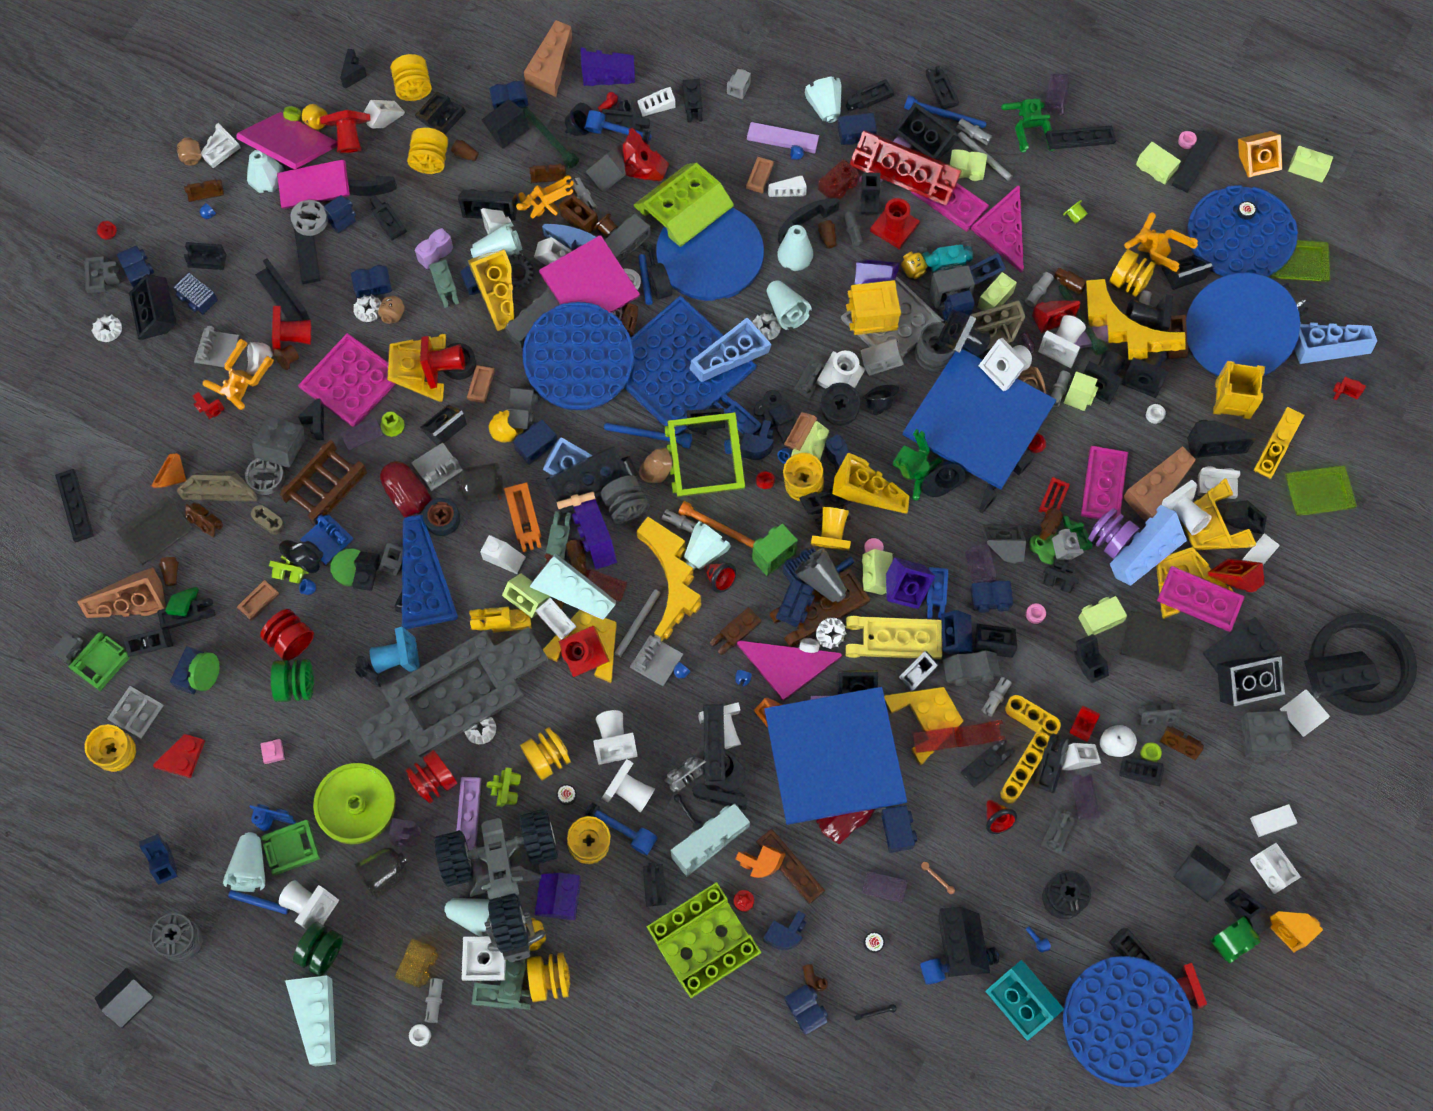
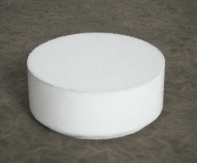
[1146,404,1166,424]
[799,638,820,653]
[409,1024,431,1047]

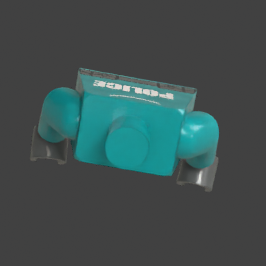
[917,238,973,273]

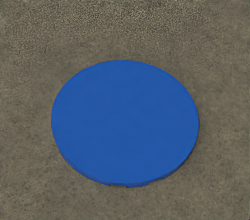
[1187,185,1298,277]
[656,208,764,301]
[1186,273,1300,377]
[523,302,634,410]
[1063,956,1193,1087]

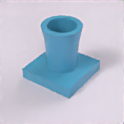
[370,627,420,674]

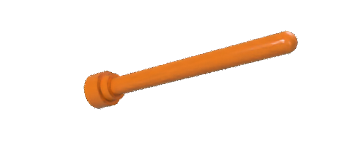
[678,501,755,548]

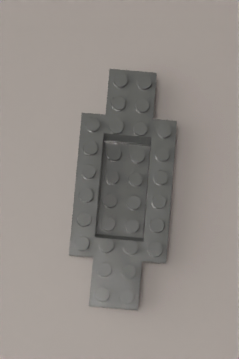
[355,627,549,761]

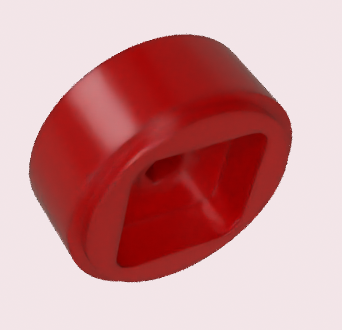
[97,221,117,240]
[1028,433,1046,453]
[756,471,775,489]
[734,890,754,912]

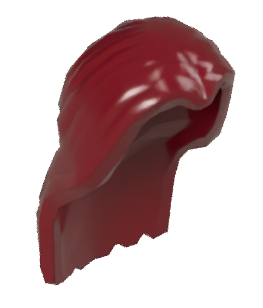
[380,461,432,518]
[816,809,875,844]

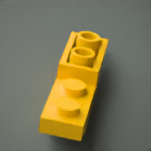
[1253,407,1305,479]

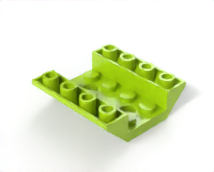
[634,163,734,247]
[646,882,762,999]

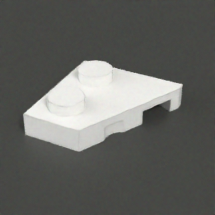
[201,123,241,168]

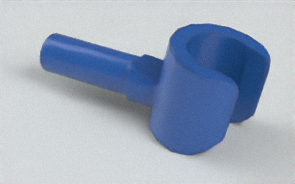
[1025,926,1051,952]

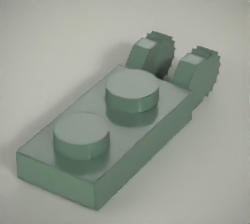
[429,260,459,308]
[544,511,572,562]
[498,958,527,1004]
[471,983,531,1010]

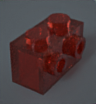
[818,159,859,199]

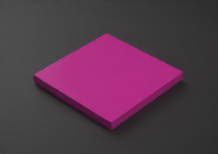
[236,112,337,169]
[539,235,640,313]
[298,333,395,429]

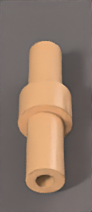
[556,492,595,509]

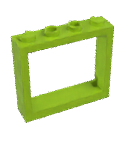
[664,413,745,497]

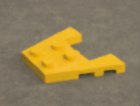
[387,334,446,402]
[1180,478,1256,550]
[1156,547,1233,619]
[543,610,617,683]
[884,687,963,765]

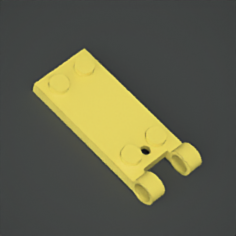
[846,616,942,659]

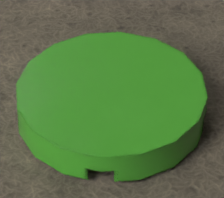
[331,548,361,586]
[188,652,220,691]

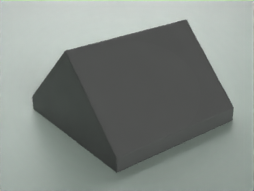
[586,144,626,192]

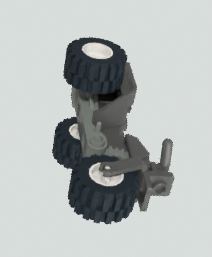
[434,809,558,962]

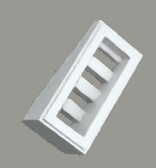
[637,87,676,117]
[768,176,807,197]

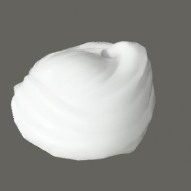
[246,342,273,375]
[1100,725,1137,757]

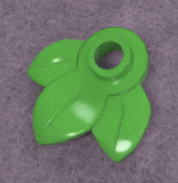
[1029,532,1057,565]

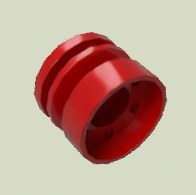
[260,609,314,661]
[405,750,458,804]

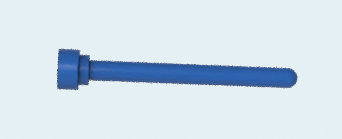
[904,95,987,128]
[604,423,692,449]

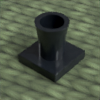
[1125,294,1173,332]
[936,309,990,356]
[1083,351,1125,405]
[1121,351,1169,398]

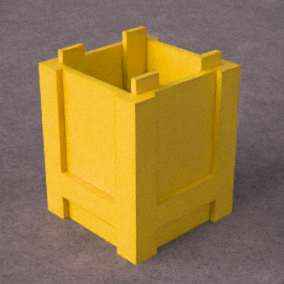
[846,280,901,335]
[1213,361,1265,419]

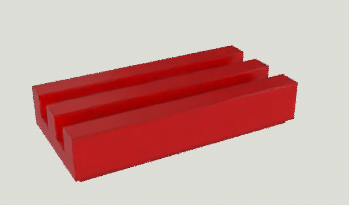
[1038,477,1070,513]

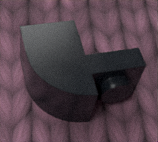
[860,173,880,215]
[1074,634,1109,683]

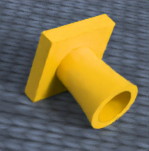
[811,507,851,551]

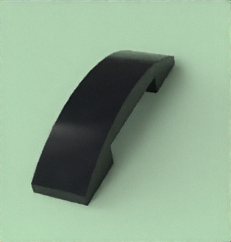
[348,175,397,196]
[778,198,840,244]
[979,454,1034,513]
[799,489,852,515]

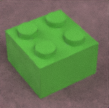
[752,523,798,577]

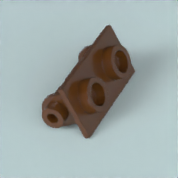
[529,163,566,183]
[184,178,224,202]
[185,503,223,538]
[1159,726,1204,761]

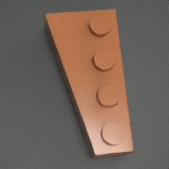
[524,20,573,97]
[1123,446,1196,522]

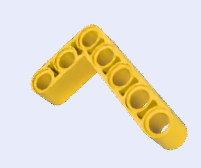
[1000,695,1061,804]

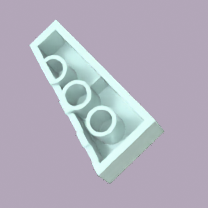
[530,553,616,620]
[671,804,750,877]
[285,975,336,1066]

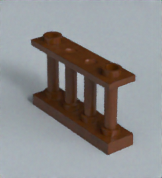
[279,439,368,525]

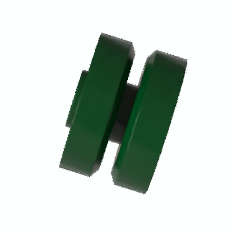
[293,921,343,976]

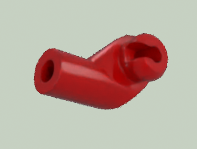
[597,92,618,113]

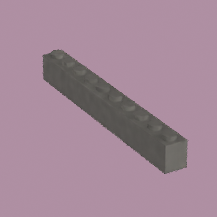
[505,214,651,350]

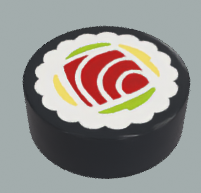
[1237,201,1256,220]
[556,784,577,805]
[863,932,885,953]

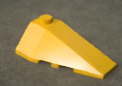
[468,249,514,331]
[832,453,909,514]

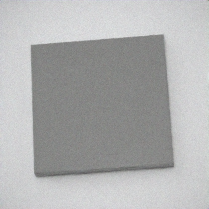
[841,277,944,358]

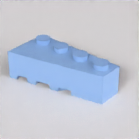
[689,318,771,382]
[1294,322,1377,364]
[1110,505,1187,586]

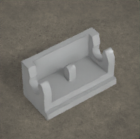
[861,339,904,376]

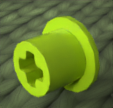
[1063,200,1088,224]
[380,412,405,437]

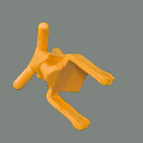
[516,175,574,219]
[1124,212,1198,272]
[203,339,274,410]

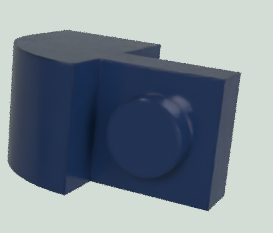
[740,420,774,460]
[139,833,178,885]
[763,911,807,950]

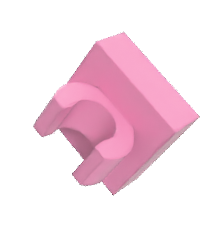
[260,739,285,764]

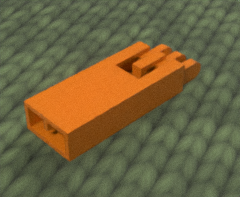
[504,482,541,552]

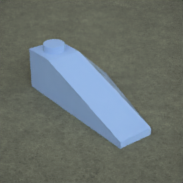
[543,437,611,484]

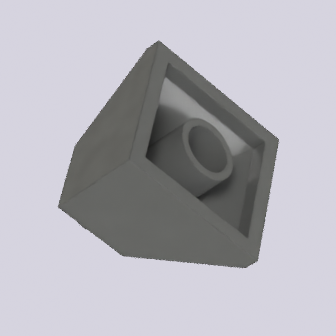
[982,525,1026,564]

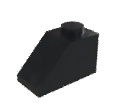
[1224,500,1267,534]
[1224,888,1272,935]

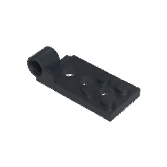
[546,446,638,513]

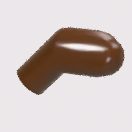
[802,964,828,991]

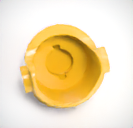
[488,410,524,443]

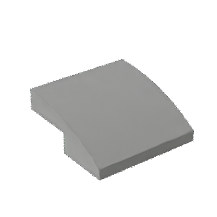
[107,686,164,739]

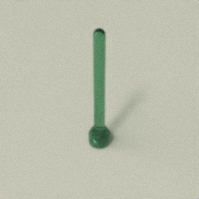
[523,107,579,168]
[1058,284,1108,355]

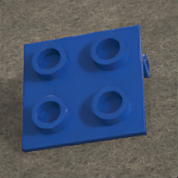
[300,514,354,565]
[250,804,297,831]

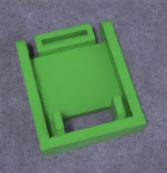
[68,632,130,691]
[261,820,320,876]

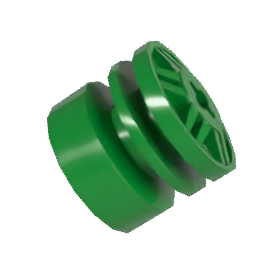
[271,659,314,702]

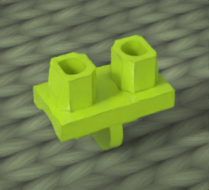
[269,555,308,584]
[486,767,521,807]

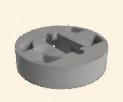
[290,200,328,236]
[245,458,285,495]

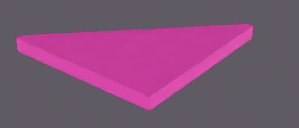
[971,185,1024,273]
[737,641,842,701]

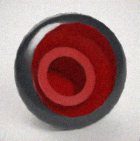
[705,563,736,593]
[986,800,1017,834]

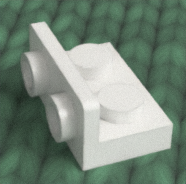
[1198,466,1240,499]
[1250,843,1301,894]

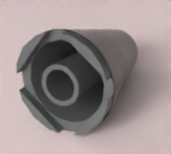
[795,548,847,602]

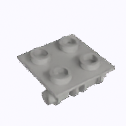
[194,326,239,367]
[411,442,463,491]
[630,635,683,686]
[664,757,706,793]

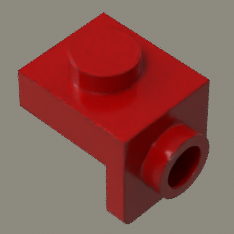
[1333,377,1366,400]
[192,392,225,420]
[1069,706,1100,742]

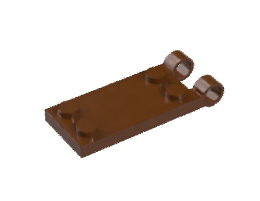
[769,569,871,647]

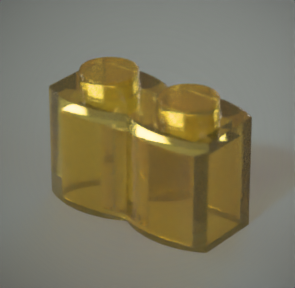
[395,939,438,988]

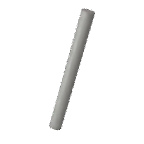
[958,131,1013,181]
[614,589,661,657]

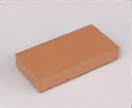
[746,157,774,193]
[467,365,495,404]
[784,412,817,451]
[237,580,279,621]

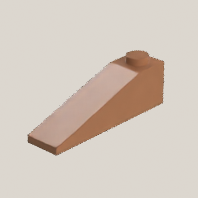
[77,568,166,618]

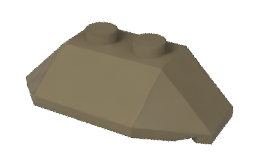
[971,300,1025,351]
[177,470,258,502]

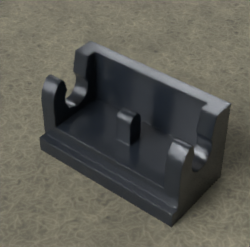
[184,242,227,270]

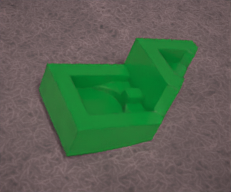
[1063,516,1092,551]
[165,587,199,616]

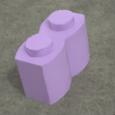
[415,228,453,269]

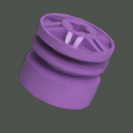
[1088,508,1140,559]

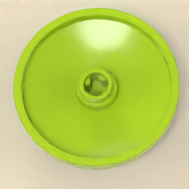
[313,763,396,844]

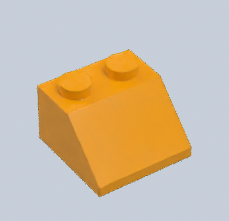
[1238,131,1282,177]
[1270,911,1323,952]

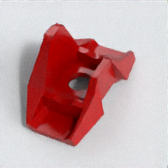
[623,128,669,181]

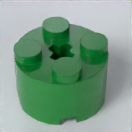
[1210,917,1261,964]

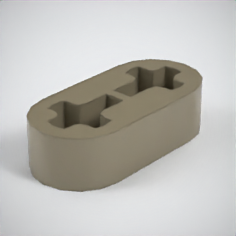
[251,505,284,535]

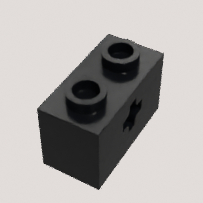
[123,627,173,657]

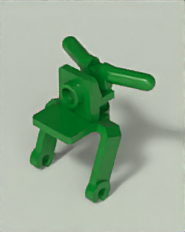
[1001,99,1055,152]
[893,429,942,501]

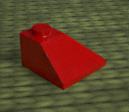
[1032,301,1081,334]
[1208,558,1265,592]

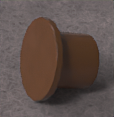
[594,213,618,238]
[274,345,299,370]

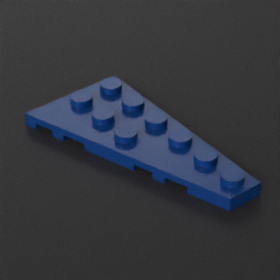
[402,515,458,629]

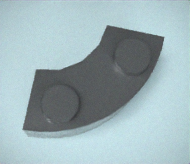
[506,387,538,429]
[943,650,1001,686]

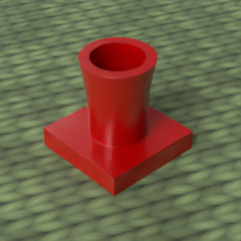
[320,110,371,153]
[870,198,920,250]
[272,306,311,356]
[420,336,465,389]
[558,626,610,677]
[1176,963,1207,1010]

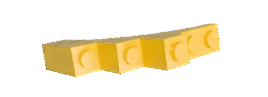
[1086,279,1185,360]
[637,517,702,641]

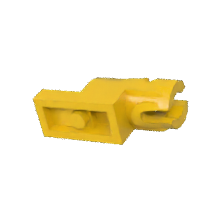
[469,606,532,633]

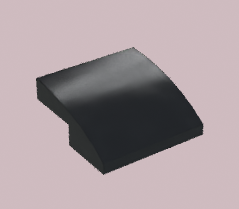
[415,92,466,134]

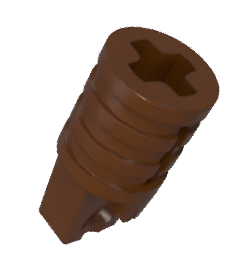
[1054,268,1087,295]
[620,303,638,337]
[1039,508,1063,540]
[566,539,586,574]

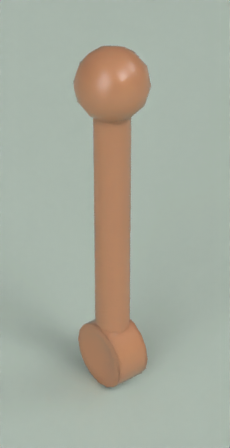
[921,862,955,894]

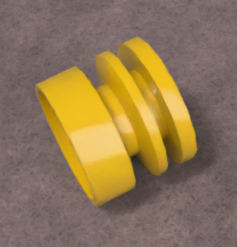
[390,54,432,101]
[407,128,448,174]
[1109,249,1156,297]
[783,453,824,501]
[84,724,136,772]
[520,727,571,780]
[567,816,610,864]
[527,952,570,1002]

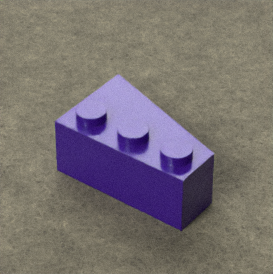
[581,47,635,86]
[572,499,617,570]

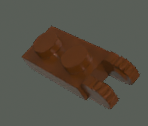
[710,607,762,655]

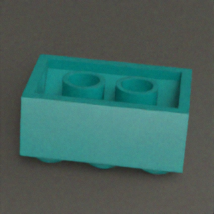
[985,960,1064,1041]

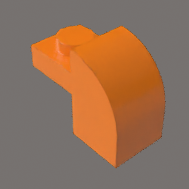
[735,845,786,878]

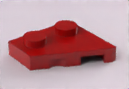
[153,734,205,779]

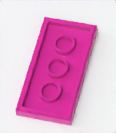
[277,160,350,209]
[911,183,989,232]
[1081,446,1128,519]
[1157,566,1245,632]

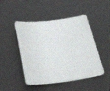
[1280,690,1330,737]

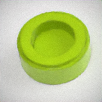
[283,106,301,121]
[1140,742,1162,762]

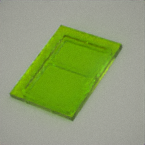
[1271,240,1330,282]
[1285,465,1357,516]

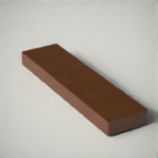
[756,828,825,904]

